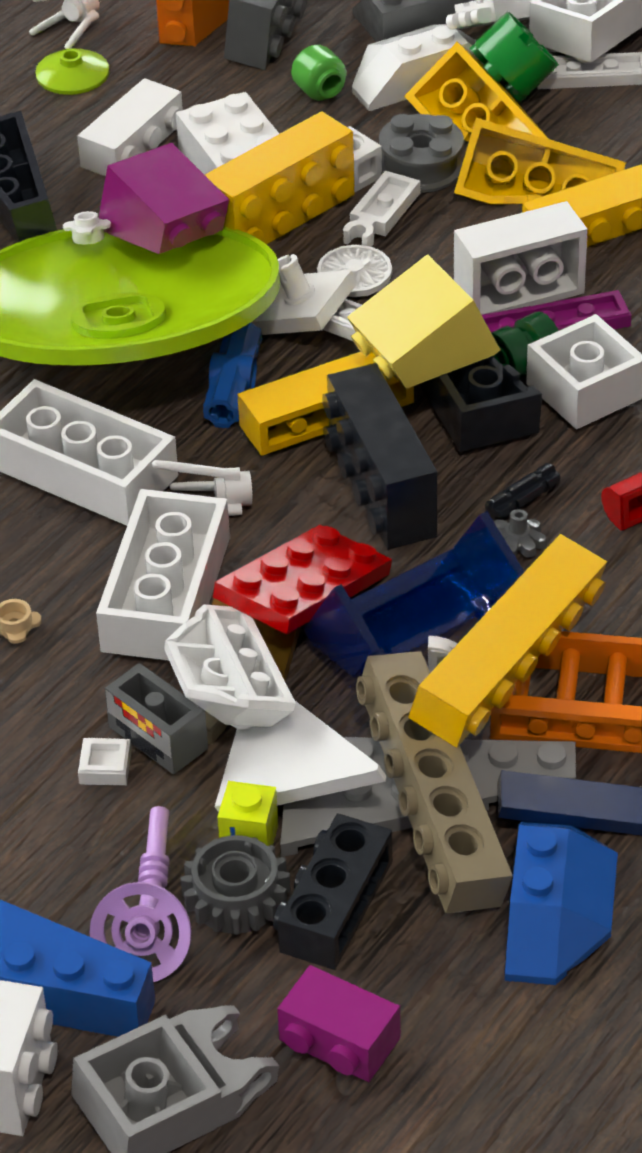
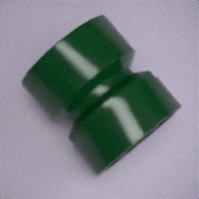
[491,311,559,379]

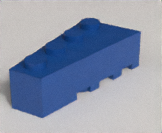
[0,900,155,1037]

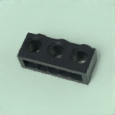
[273,813,393,970]

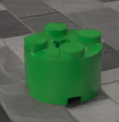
[469,11,559,103]

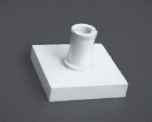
[252,254,357,335]

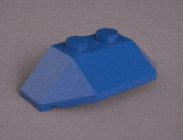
[505,821,618,985]

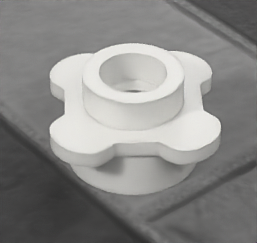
[63,211,111,245]

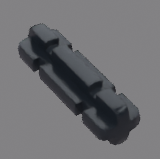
[485,463,561,521]

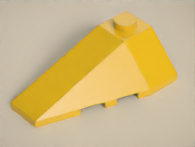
[404,42,549,142]
[453,118,626,205]

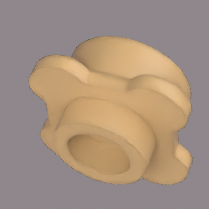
[0,599,42,644]

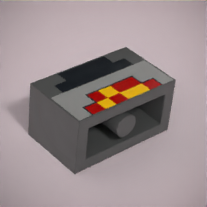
[104,663,208,775]

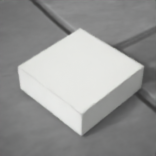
[78,738,132,786]

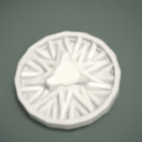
[317,245,392,297]

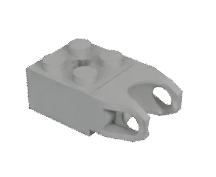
[71,1005,279,1153]

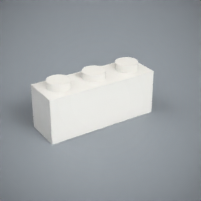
[77,78,183,176]

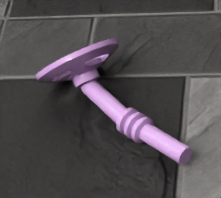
[90,806,191,982]

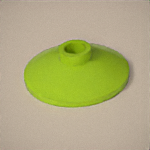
[36,49,109,95]

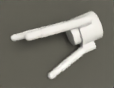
[29,0,99,49]
[152,460,252,516]

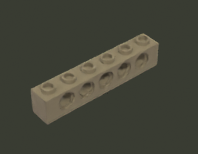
[356,651,513,914]

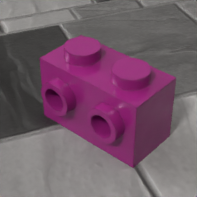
[277,965,401,1082]

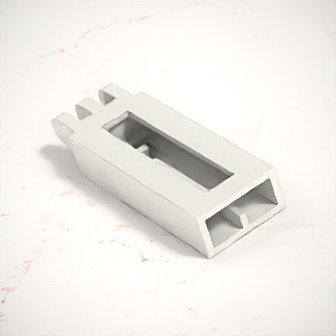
[446,0,532,30]

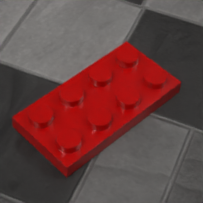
[213,525,392,634]

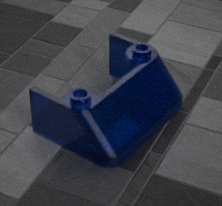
[304,511,525,678]

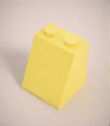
[347,254,500,389]

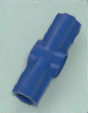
[203,322,262,428]

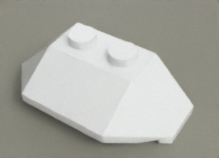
[352,24,485,111]
[164,604,296,729]

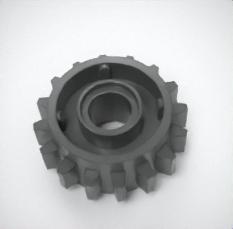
[181,835,290,935]

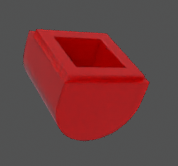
[601,472,642,531]

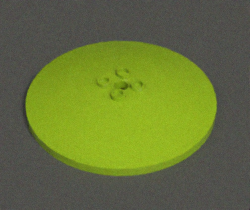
[0,226,280,366]

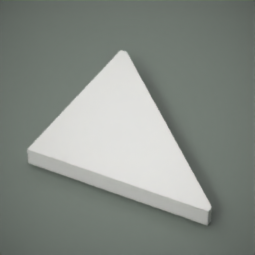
[215,701,386,812]

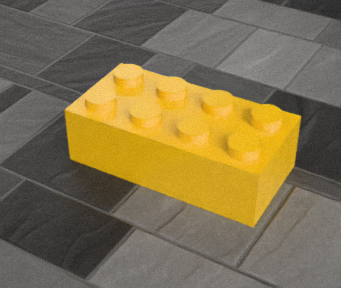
[205,111,355,244]

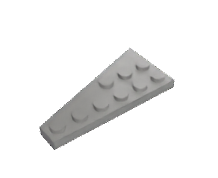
[280,737,576,857]

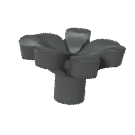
[488,509,547,560]

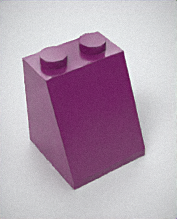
[98,143,229,254]

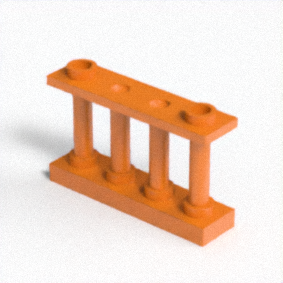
[490,631,642,753]

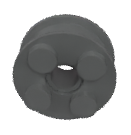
[379,114,464,193]

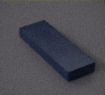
[498,770,642,835]

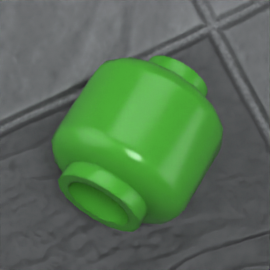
[291,44,347,101]

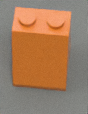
[156,0,229,46]

